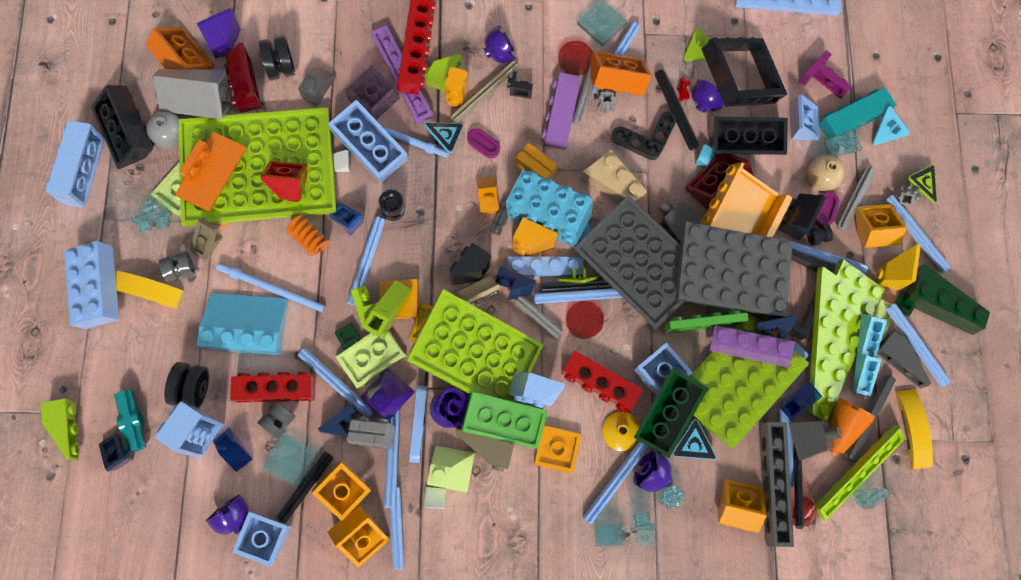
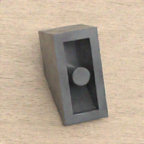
[298,68,336,106]

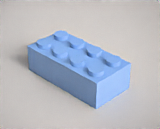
[328,100,408,184]
[46,120,105,208]
[64,241,119,329]
[155,402,224,458]

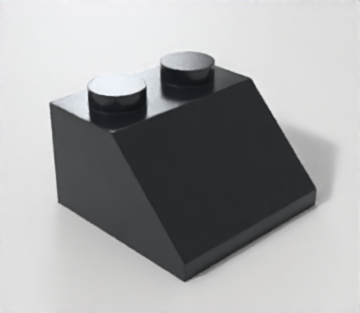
[779,193,827,240]

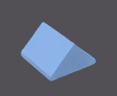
[790,94,820,141]

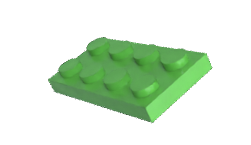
[662,310,749,334]
[461,391,548,449]

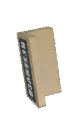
[458,275,501,306]

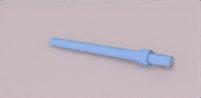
[381,125,449,158]
[216,263,325,312]

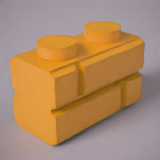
[444,67,468,107]
[515,143,558,179]

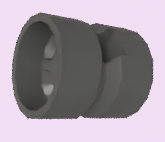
[159,251,195,283]
[257,400,296,439]

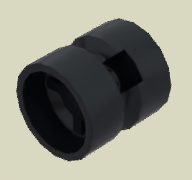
[379,189,405,221]

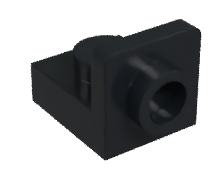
[507,71,533,99]

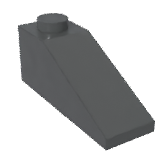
[877,331,931,389]

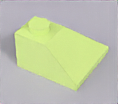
[427,445,475,493]

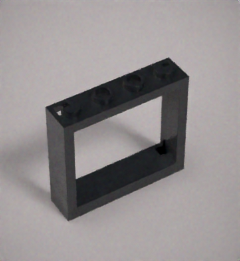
[701,37,787,107]
[744,248,835,340]

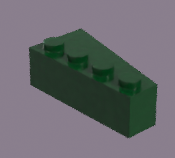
[902,264,990,335]

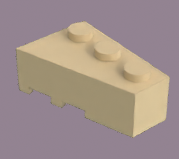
[580,150,647,204]

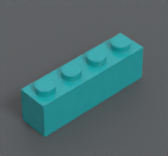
[819,88,897,143]

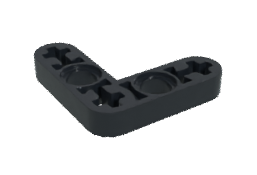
[611,111,677,160]

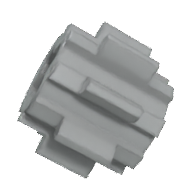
[594,90,618,114]
[896,183,922,207]

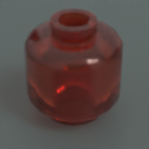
[792,497,818,527]

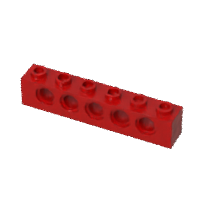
[396,0,436,95]

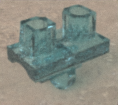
[824,132,862,157]
[131,200,172,232]
[630,513,657,547]

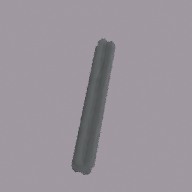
[845,375,896,462]

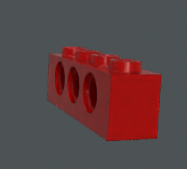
[561,350,643,413]
[230,371,315,403]

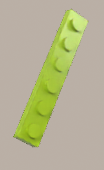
[814,425,905,521]

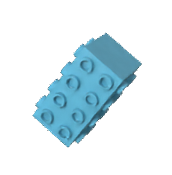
[506,169,593,247]

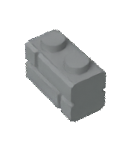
[347,416,395,450]

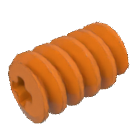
[287,214,330,256]

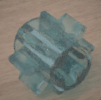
[659,486,685,509]

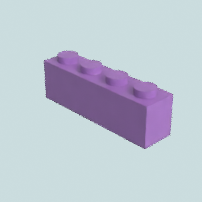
[542,72,581,150]
[709,325,795,368]

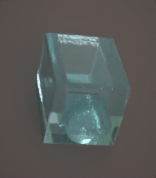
[594,524,625,546]

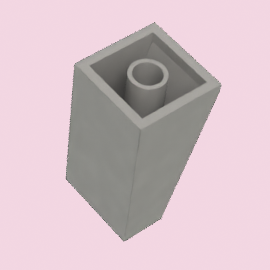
[152,69,231,119]

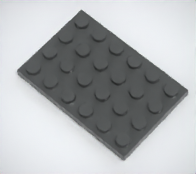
[574,195,685,330]
[675,222,793,317]

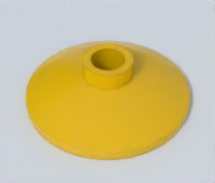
[602,412,640,451]

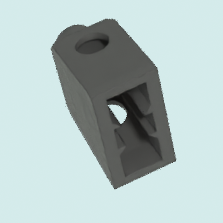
[659,201,703,245]
[789,421,842,461]

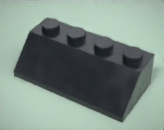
[91,85,153,169]
[709,116,788,155]

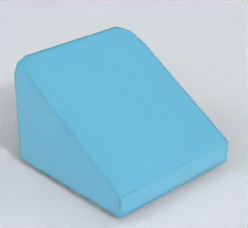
[695,144,716,167]

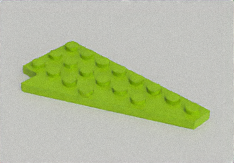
[808,260,885,422]

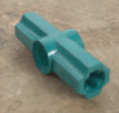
[114,390,147,453]

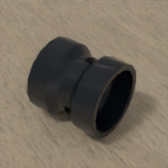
[807,224,833,246]

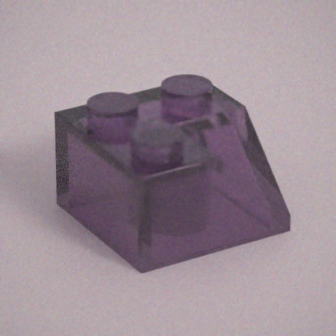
[345,65,400,120]

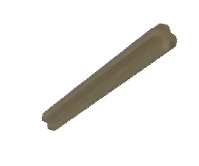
[450,60,519,123]

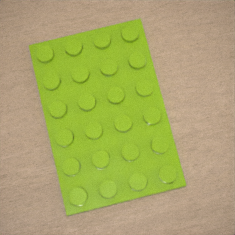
[405,289,544,402]
[690,315,809,450]

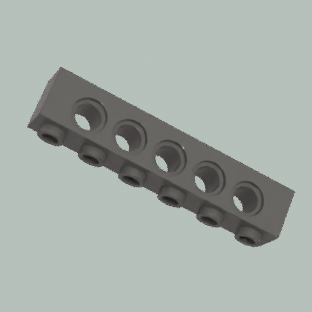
[760,422,794,547]

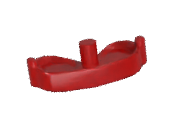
[677,76,690,101]

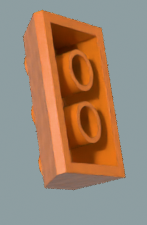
[146,27,214,70]
[590,50,652,95]

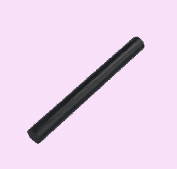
[793,452,804,529]

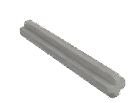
[572,62,594,125]
[837,167,875,231]

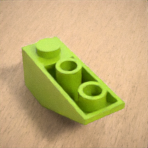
[362,280,412,340]
[40,398,80,461]

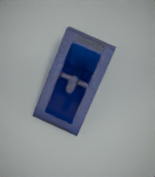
[213,428,253,472]

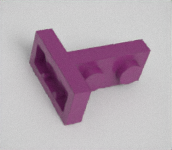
[799,50,852,99]

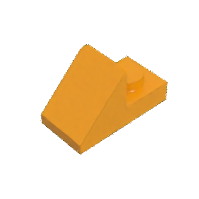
[476,176,499,214]

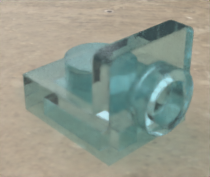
[853,488,890,509]

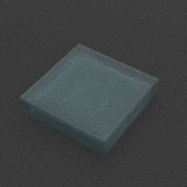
[577,0,627,47]
[263,433,319,488]

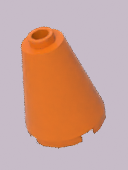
[829,398,875,455]

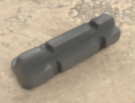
[490,200,508,235]

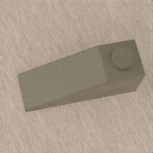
[455,429,514,472]

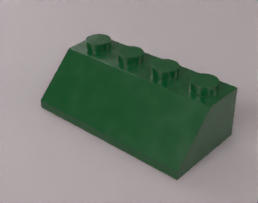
[634,368,709,458]

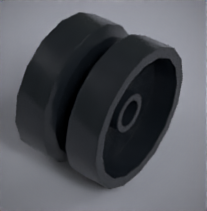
[259,35,296,81]
[164,362,209,409]

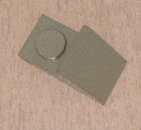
[190,218,222,260]

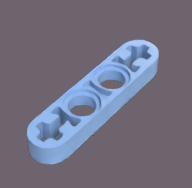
[409,385,428,463]

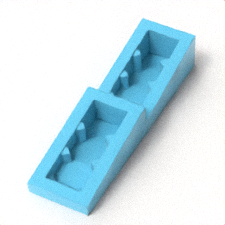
[853,314,887,396]

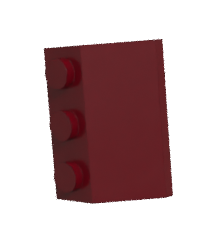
[224,42,262,113]
[685,154,754,209]

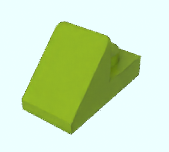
[351,286,378,326]

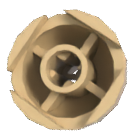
[806,154,846,192]

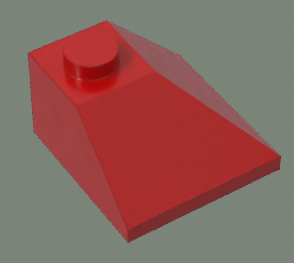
[260,161,307,202]

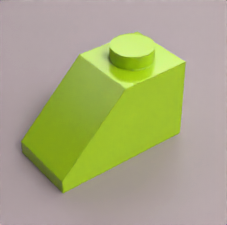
[425,54,462,93]

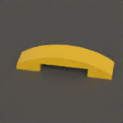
[115,270,184,309]
[895,389,933,469]

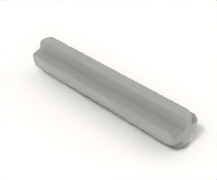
[515,295,563,339]

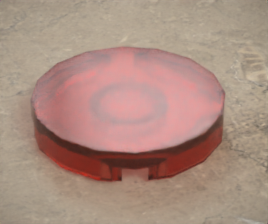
[558,41,592,76]
[566,301,604,339]

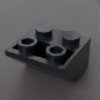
[449,242,492,285]

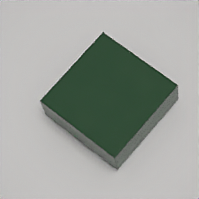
[893,290,914,316]
[335,323,361,350]

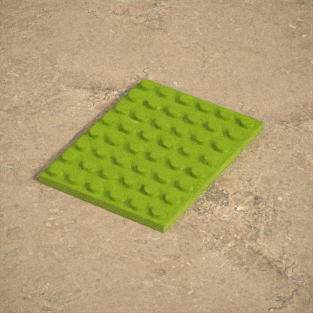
[178,107,336,227]

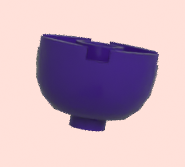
[483,25,517,63]
[691,79,724,113]
[430,388,468,428]
[633,451,672,492]
[206,494,249,535]

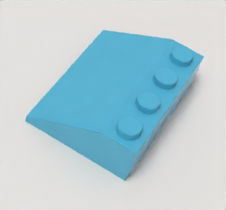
[196,293,288,356]

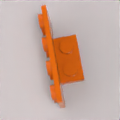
[175,132,247,212]

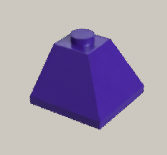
[197,8,241,59]
[361,368,415,420]

